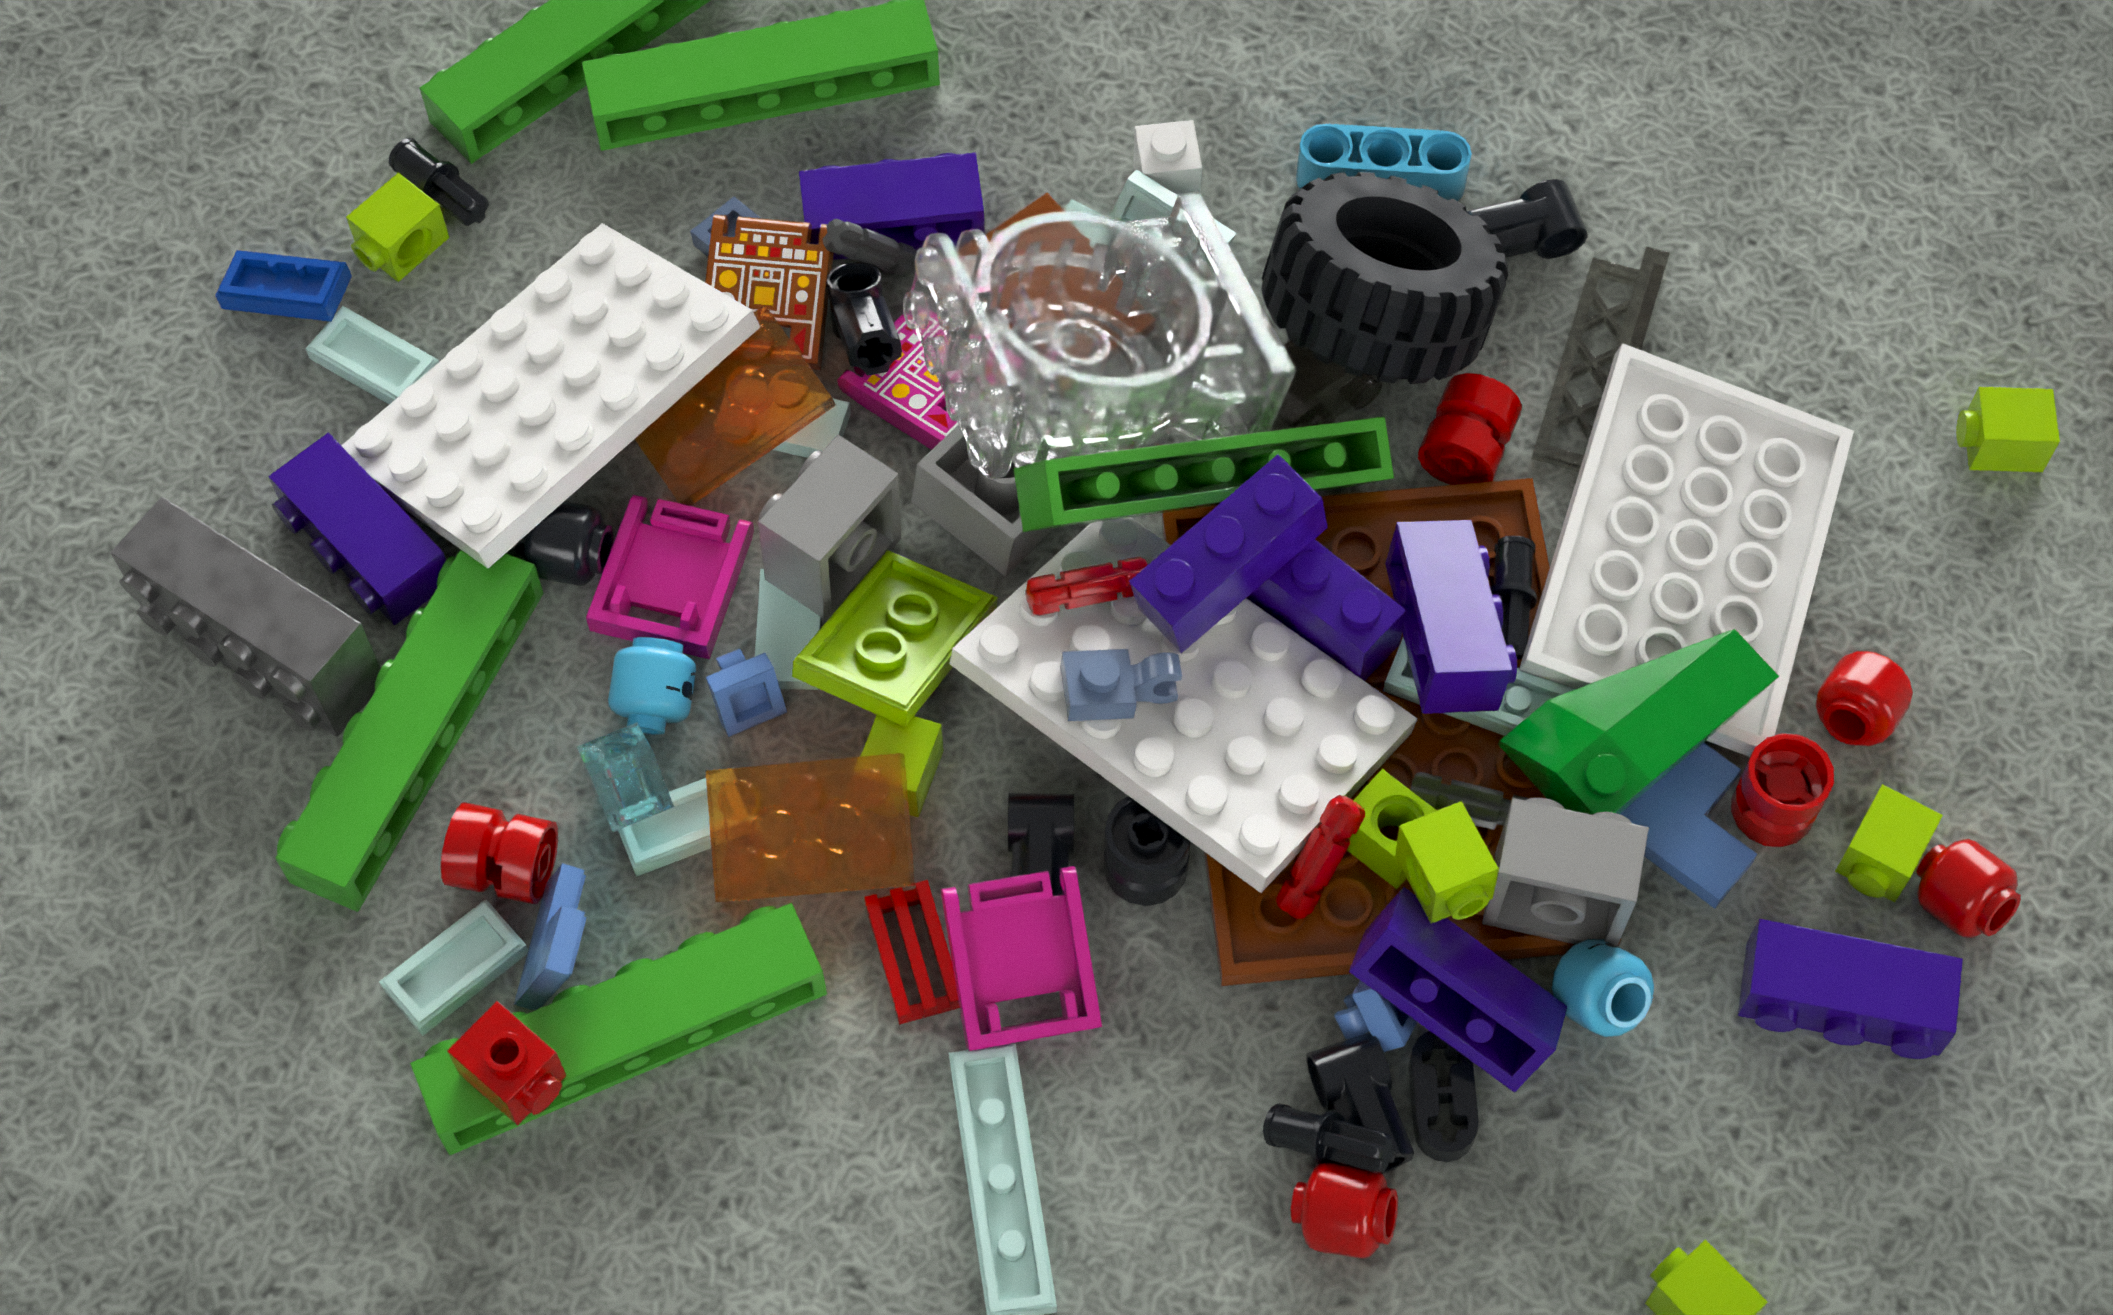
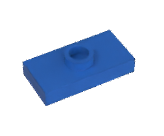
[215,250,352,322]

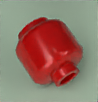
[1815,651,1913,746]
[1917,839,2021,938]
[1291,1161,1398,1259]

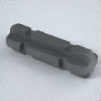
[822,219,917,277]
[1410,772,1530,830]

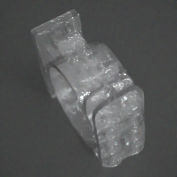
[903,192,1296,480]

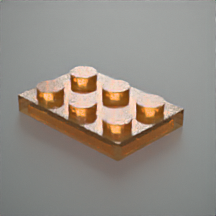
[635,305,836,506]
[705,753,915,902]

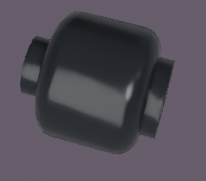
[515,501,613,586]

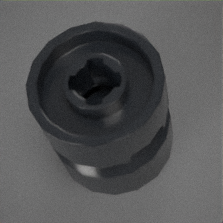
[1103,796,1191,906]

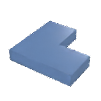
[1620,742,1757,909]
[514,863,587,1010]

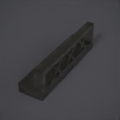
[1531,246,1670,472]

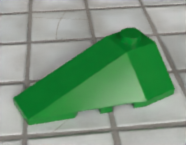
[1498,629,1779,815]

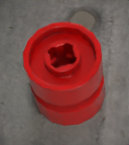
[1418,373,1522,485]
[1731,733,1834,847]
[440,802,558,904]

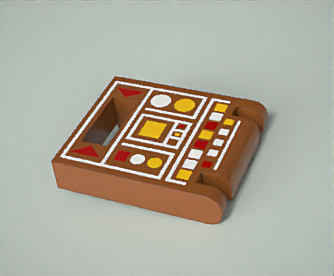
[705,214,834,370]

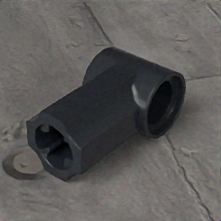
[1467,179,1588,259]
[827,262,902,376]
[1008,793,1074,896]
[1306,1033,1414,1174]

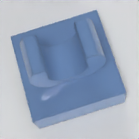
[706,649,787,737]
[1334,980,1417,1052]

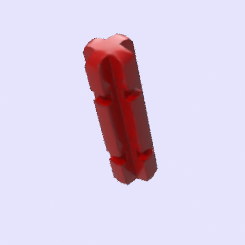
[1025,556,1148,616]
[1276,795,1365,919]

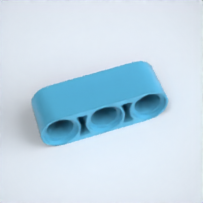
[1296,124,1472,201]

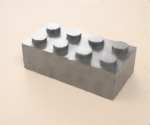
[110,497,381,737]

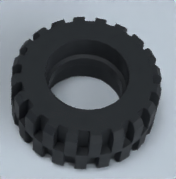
[1261,172,1508,384]

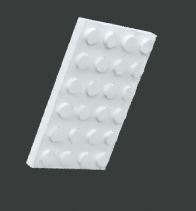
[341,223,760,568]
[1519,343,1854,757]
[949,517,1417,893]

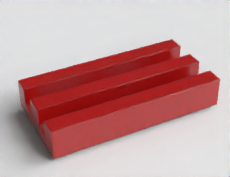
[864,880,960,1025]

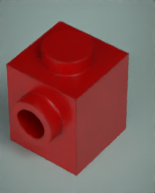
[447,1001,567,1126]

